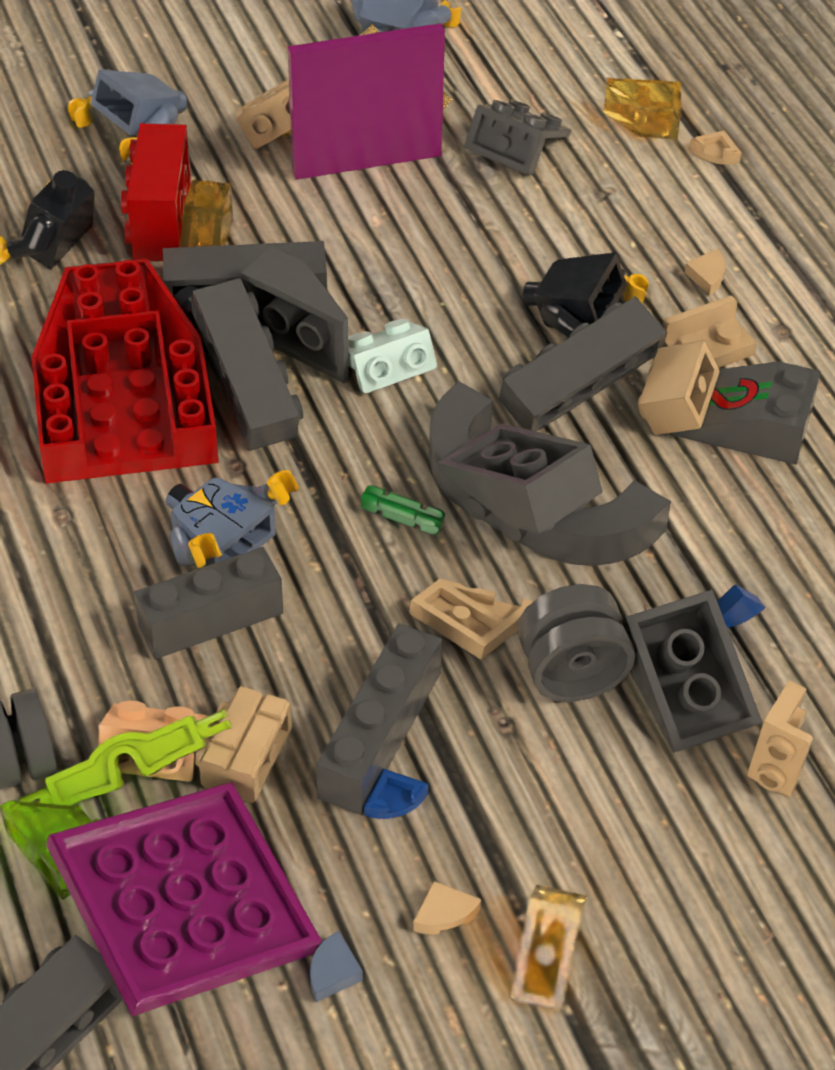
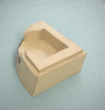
[690,130,741,164]
[685,249,726,296]
[413,881,481,935]

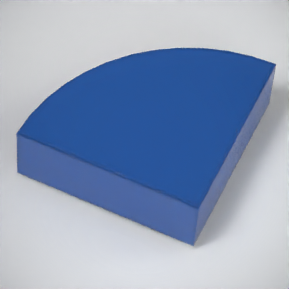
[717,585,766,628]
[364,769,428,819]

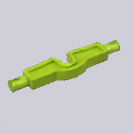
[20,709,232,817]

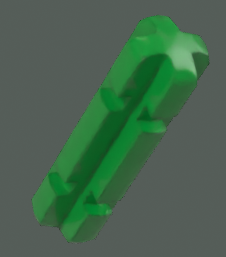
[361,485,445,535]

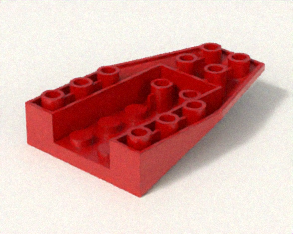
[31,259,219,484]

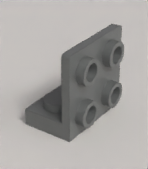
[463,100,571,175]

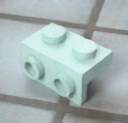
[348,319,437,393]

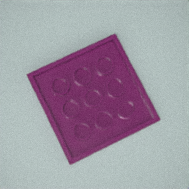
[288,23,445,180]
[46,782,322,1017]

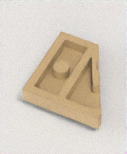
[409,579,534,660]

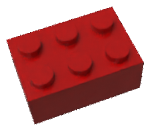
[121,123,192,262]

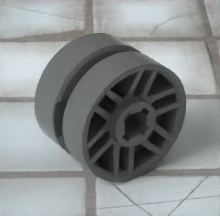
[0,688,57,790]

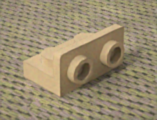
[235,79,291,149]
[662,295,757,368]
[747,680,813,797]

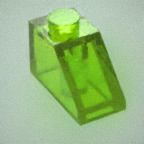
[0,801,100,900]

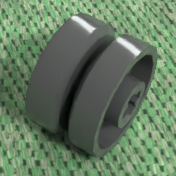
[517,584,635,702]

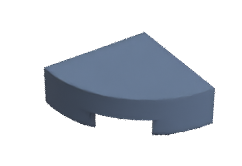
[310,931,363,1002]

